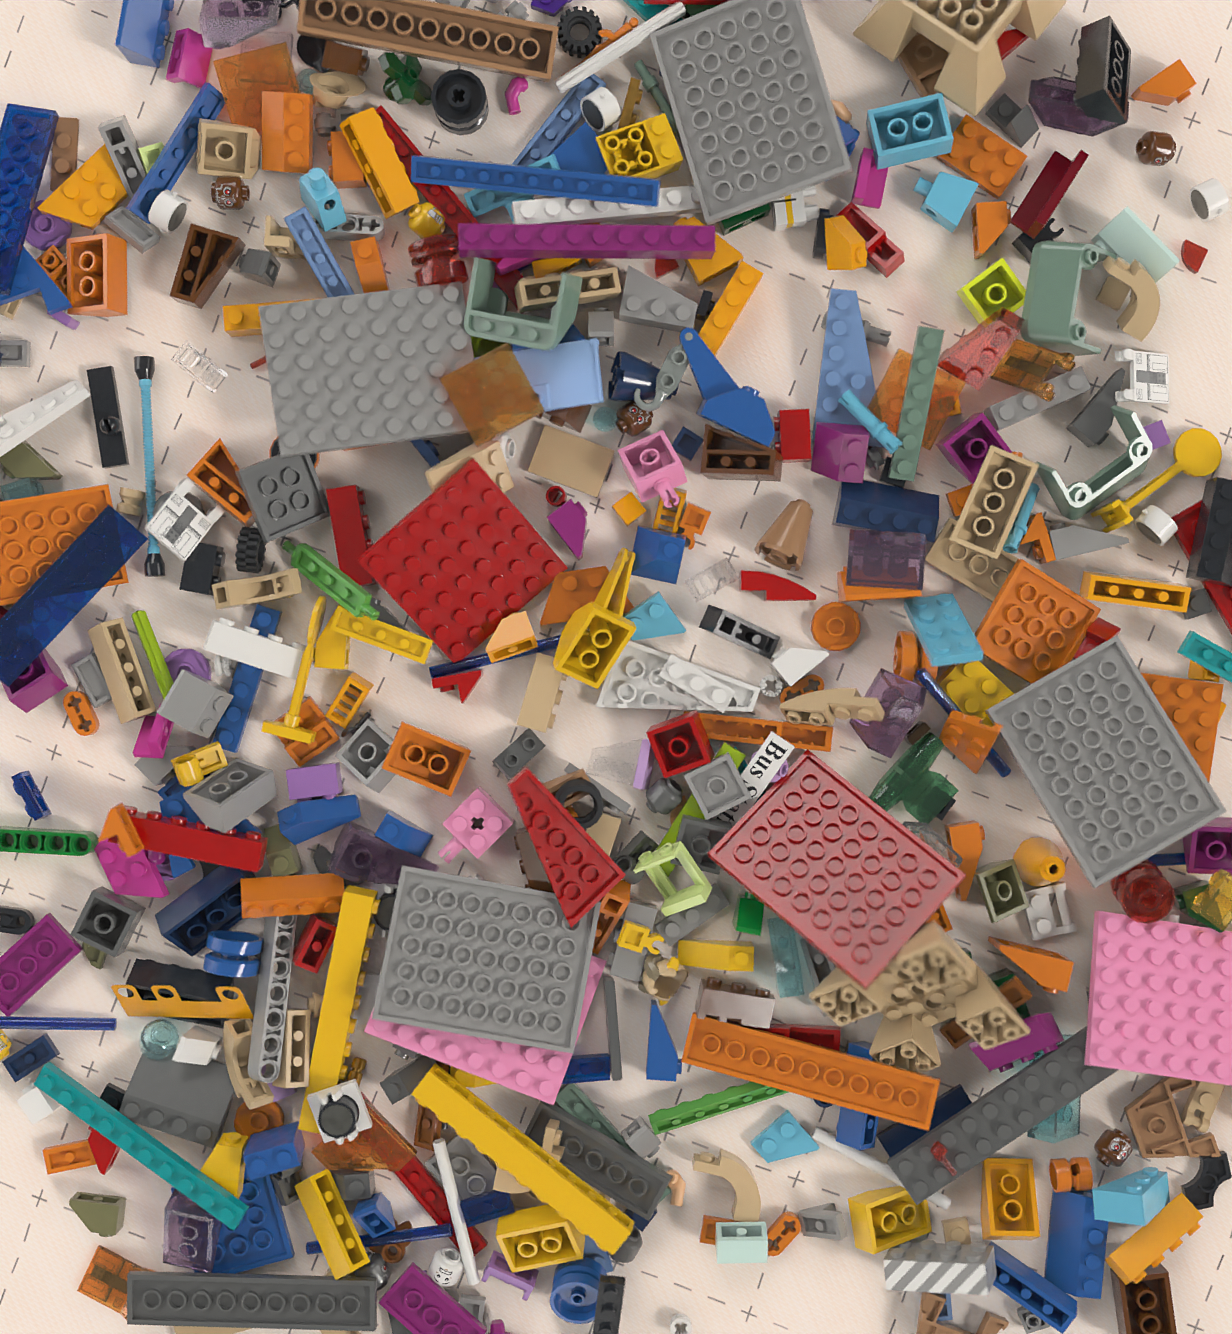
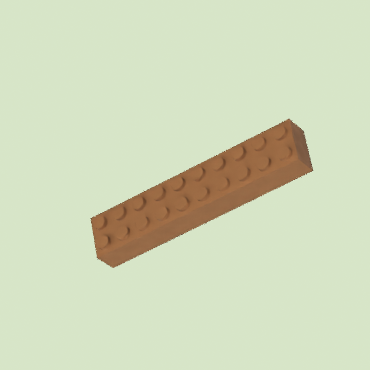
[297,0,559,82]

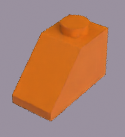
[1131,59,1197,106]
[971,201,1011,259]

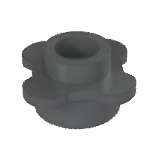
[866,446,884,471]

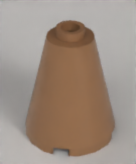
[754,499,813,571]

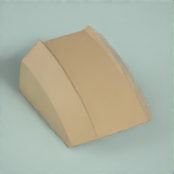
[196,118,261,179]

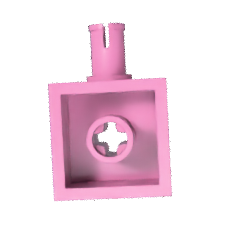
[617,430,687,508]
[438,786,515,863]

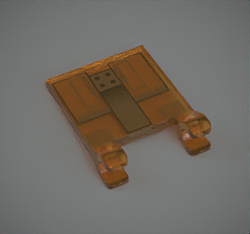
[990,338,1076,402]
[77,1245,156,1320]

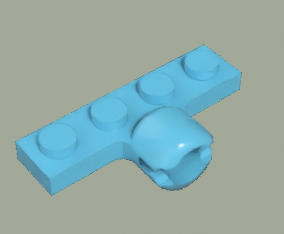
[463,154,560,224]

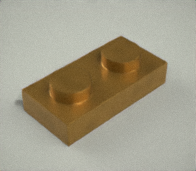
[618,77,643,129]

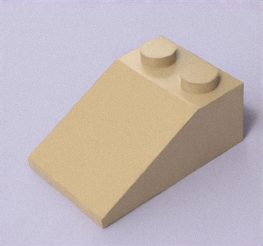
[425,440,514,493]

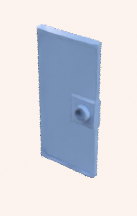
[474,338,604,421]

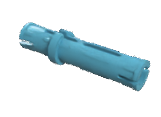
[838,390,902,454]
[1003,482,1040,554]

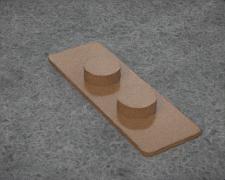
[50,117,79,192]

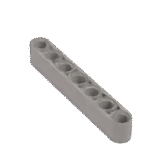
[248,915,297,1083]

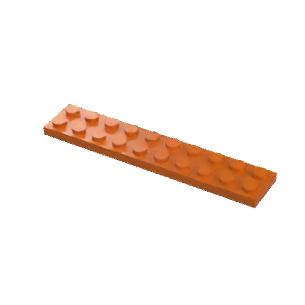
[681,1012,940,1131]

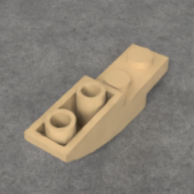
[779,688,885,726]

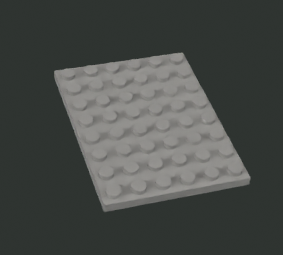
[650,0,853,225]
[258,281,485,458]
[985,636,1227,888]
[372,865,601,1054]

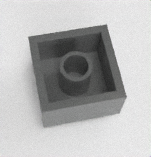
[70,886,146,957]

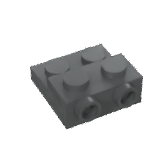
[671,814,732,875]

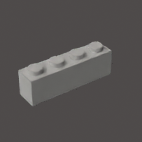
[983,366,1092,431]

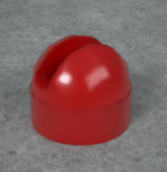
[546,486,567,507]

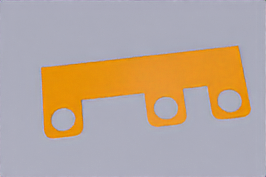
[111,985,254,1019]

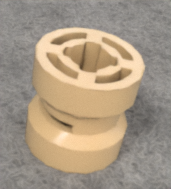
[116,487,145,517]

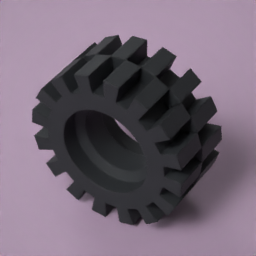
[557,6,602,58]
[235,527,267,574]

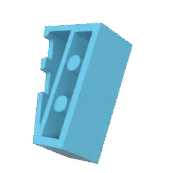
[1092,1167,1170,1226]

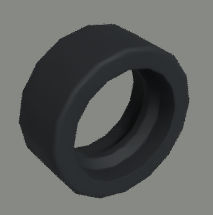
[555,779,604,829]

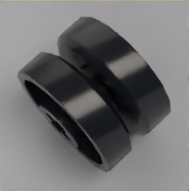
[431,69,489,135]

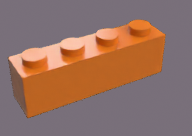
[241,873,345,918]

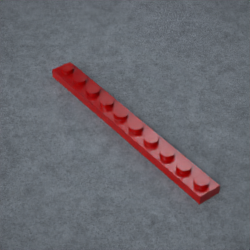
[375,105,525,314]

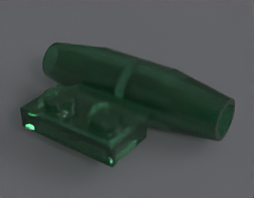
[869,732,959,827]

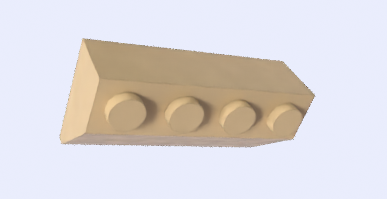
[950,445,1039,559]

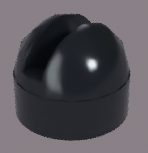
[100,415,122,436]

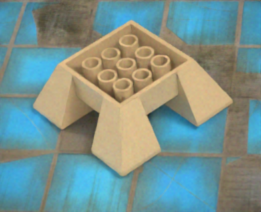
[853,0,1067,117]
[810,920,1030,1073]

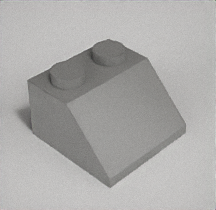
[157,669,234,739]
[335,719,396,793]

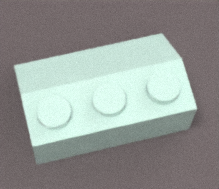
[1091,206,1180,283]

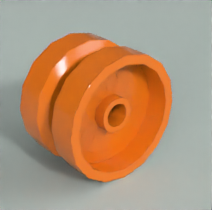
[893,631,938,687]

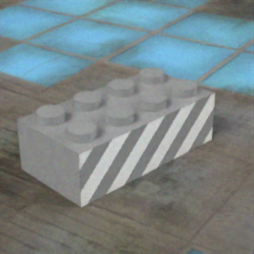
[883,1240,997,1296]

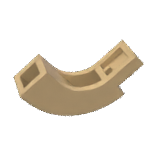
[1102,255,1160,342]
[212,568,302,610]
[223,1019,274,1110]
[493,1119,565,1193]
[692,1149,761,1222]

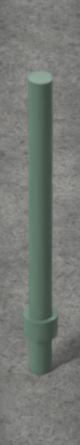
[634,59,682,144]

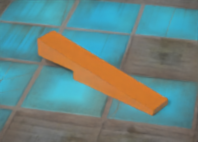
[684,711,833,752]

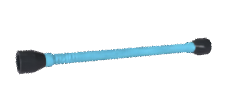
[134,356,165,577]

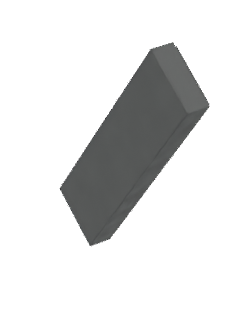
[603,976,622,1081]

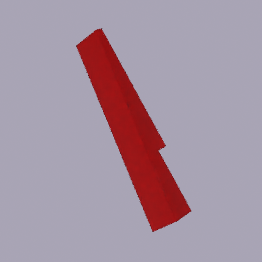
[733,1022,841,1051]

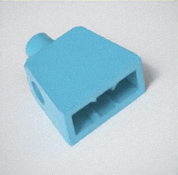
[299,168,347,232]
[913,172,978,232]

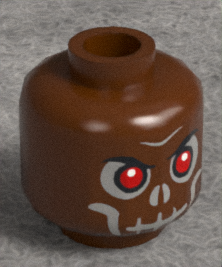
[1136,131,1176,166]
[211,176,250,210]
[615,400,653,437]
[1094,1128,1132,1167]

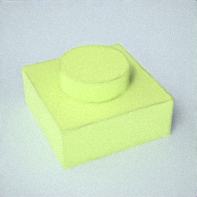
[137,142,164,175]

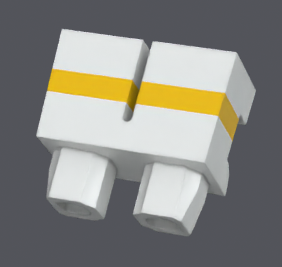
[771,185,819,232]

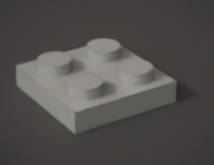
[684,752,752,820]

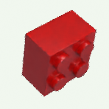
[646,709,715,779]

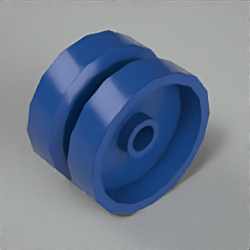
[203,930,264,977]
[550,1257,607,1324]

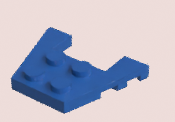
[0,244,72,315]
[159,778,262,878]

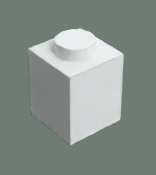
[16,1082,61,1125]

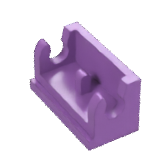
[481,1250,539,1301]

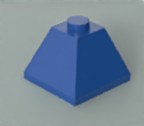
[631,525,687,584]

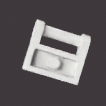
[1024,881,1077,941]

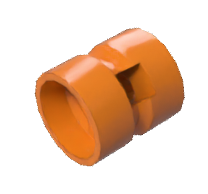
[1049,1156,1093,1193]

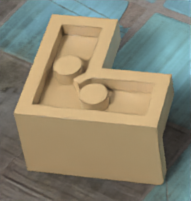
[264,215,325,260]

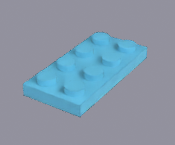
[904,593,983,667]

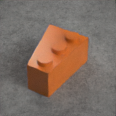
[187,438,255,527]

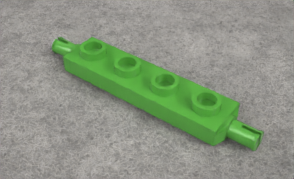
[282,541,380,621]

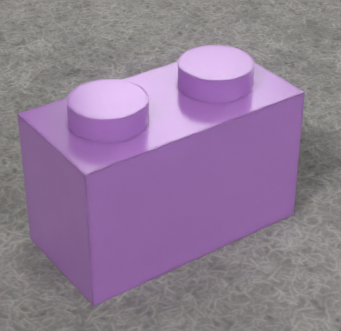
[286,762,343,803]

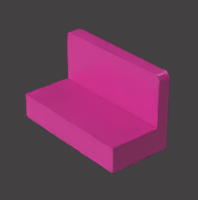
[166,28,214,89]
[851,148,888,209]
[133,704,174,758]

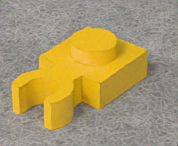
[616,920,665,954]

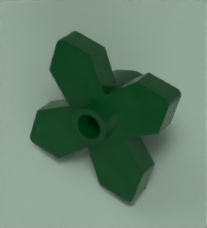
[378,52,432,106]

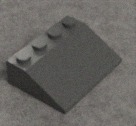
[119,1039,235,1148]

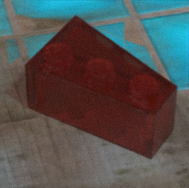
[938,307,1024,390]

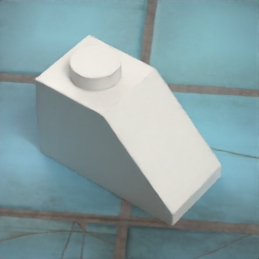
[770,647,829,687]
[172,1025,222,1065]

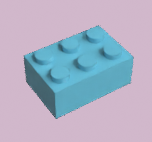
[866,93,954,170]

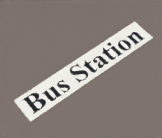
[712,732,795,827]

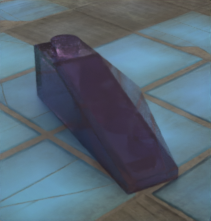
[328,821,439,884]

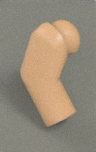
[831,99,852,124]
[666,1170,686,1207]

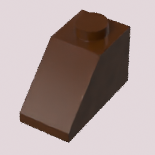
[322,40,370,76]

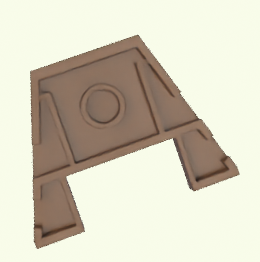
[1124,1076,1221,1158]
[916,1292,1009,1334]

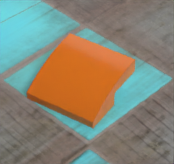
[275,696,340,767]

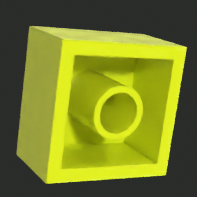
[956,258,1026,332]

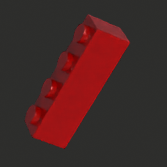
[326,484,376,587]

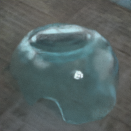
[138,1019,179,1060]

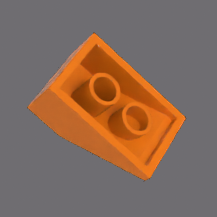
[381,722,471,797]
[988,936,1074,994]

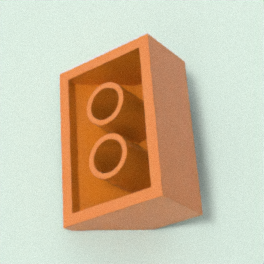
[262,91,313,173]
[67,233,127,317]
[837,563,922,602]

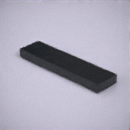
[87,366,129,469]

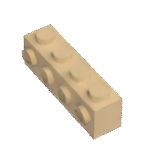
[514,266,621,313]
[87,617,157,724]

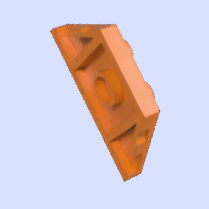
[540,566,634,625]
[938,710,1003,775]

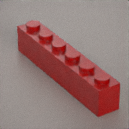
[107,806,268,872]

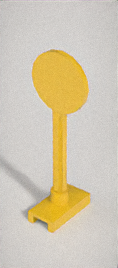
[1090,428,1222,533]
[261,595,326,744]

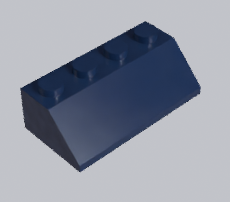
[832,480,939,544]
[155,865,257,957]

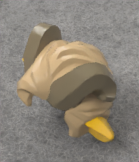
[638,954,689,1006]

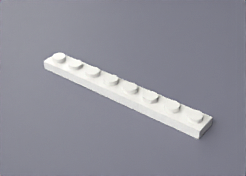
[511,185,703,225]

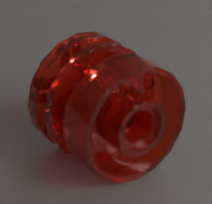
[407,234,469,287]
[1110,859,1175,924]

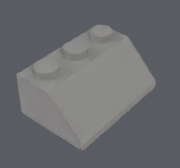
[183,758,277,833]

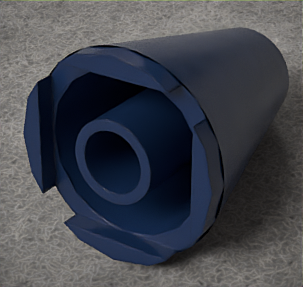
[608,351,679,401]

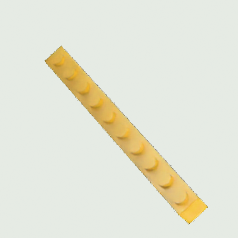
[298,885,380,1134]
[412,1063,634,1255]

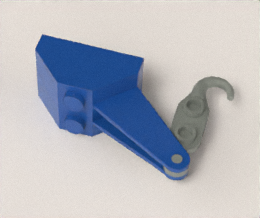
[634,328,775,447]

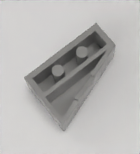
[619,265,698,332]

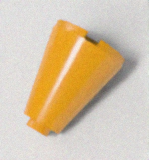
[1013,837,1066,887]

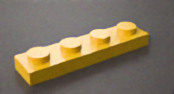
[330,606,434,664]

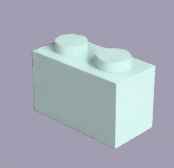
[715,1222,768,1264]

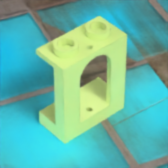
[633,841,713,917]

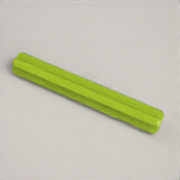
[131,610,174,699]

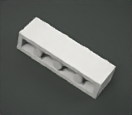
[203,617,307,680]

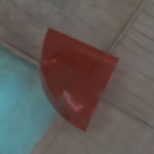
[1181,239,1208,274]
[654,259,679,279]

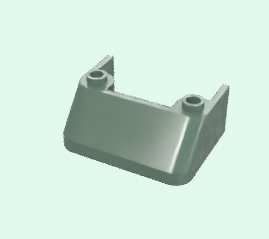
[1020,241,1117,357]
[464,257,583,350]
[1035,405,1152,520]

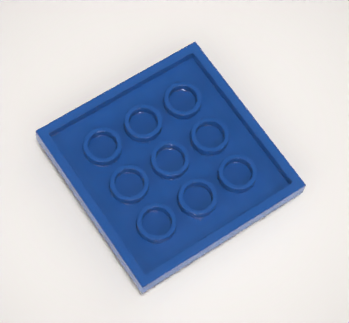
[171,1165,295,1274]

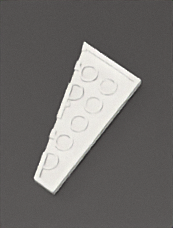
[0,380,90,457]
[595,641,761,712]

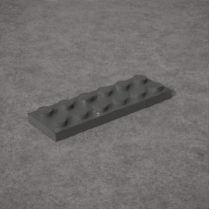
[524,1101,673,1221]

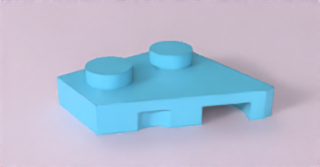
[622,591,686,641]
[750,1109,820,1163]

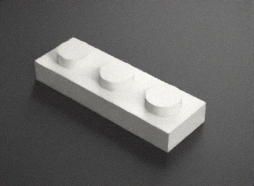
[659,654,736,713]

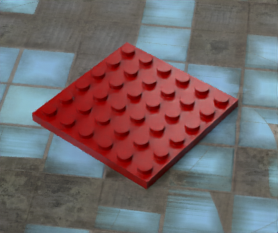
[357,458,568,665]

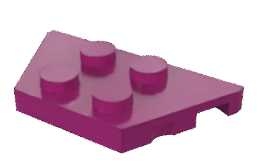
[94,838,169,898]

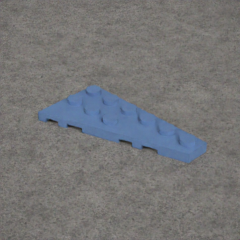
[812,288,885,448]

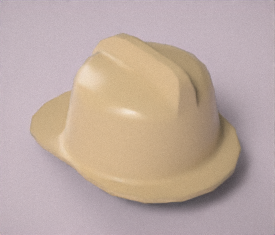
[309,71,366,109]

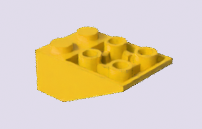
[595,113,684,179]

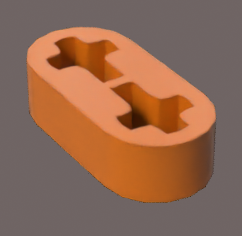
[779,675,824,703]
[63,691,100,736]
[767,1212,801,1256]

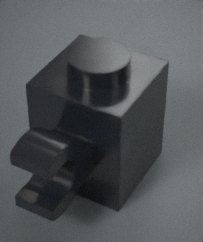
[1011,218,1064,264]

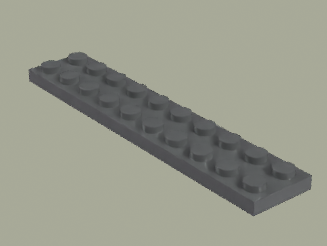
[887,1026,1118,1205]
[127,1271,377,1331]

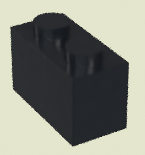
[179,542,226,596]

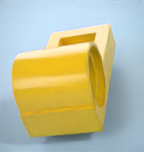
[170,741,228,787]

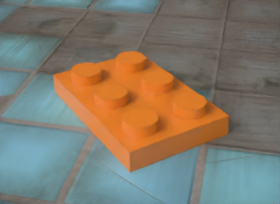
[937,114,1027,200]

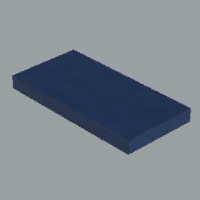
[876,1084,972,1158]

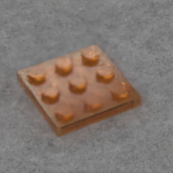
[213,42,301,133]
[440,342,544,447]
[867,348,966,450]

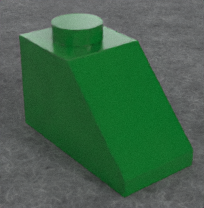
[732,891,764,936]

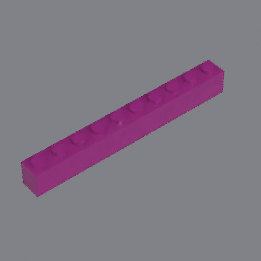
[459,224,715,259]

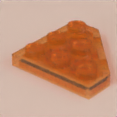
[311,1098,418,1172]

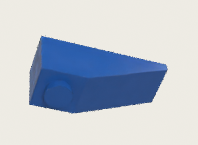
[277,794,361,845]
[646,1000,682,1082]

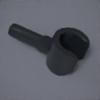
[341,712,372,737]

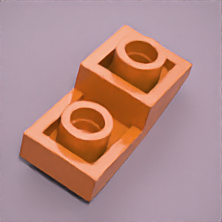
[36,245,67,297]

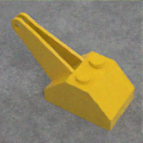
[553,547,637,689]

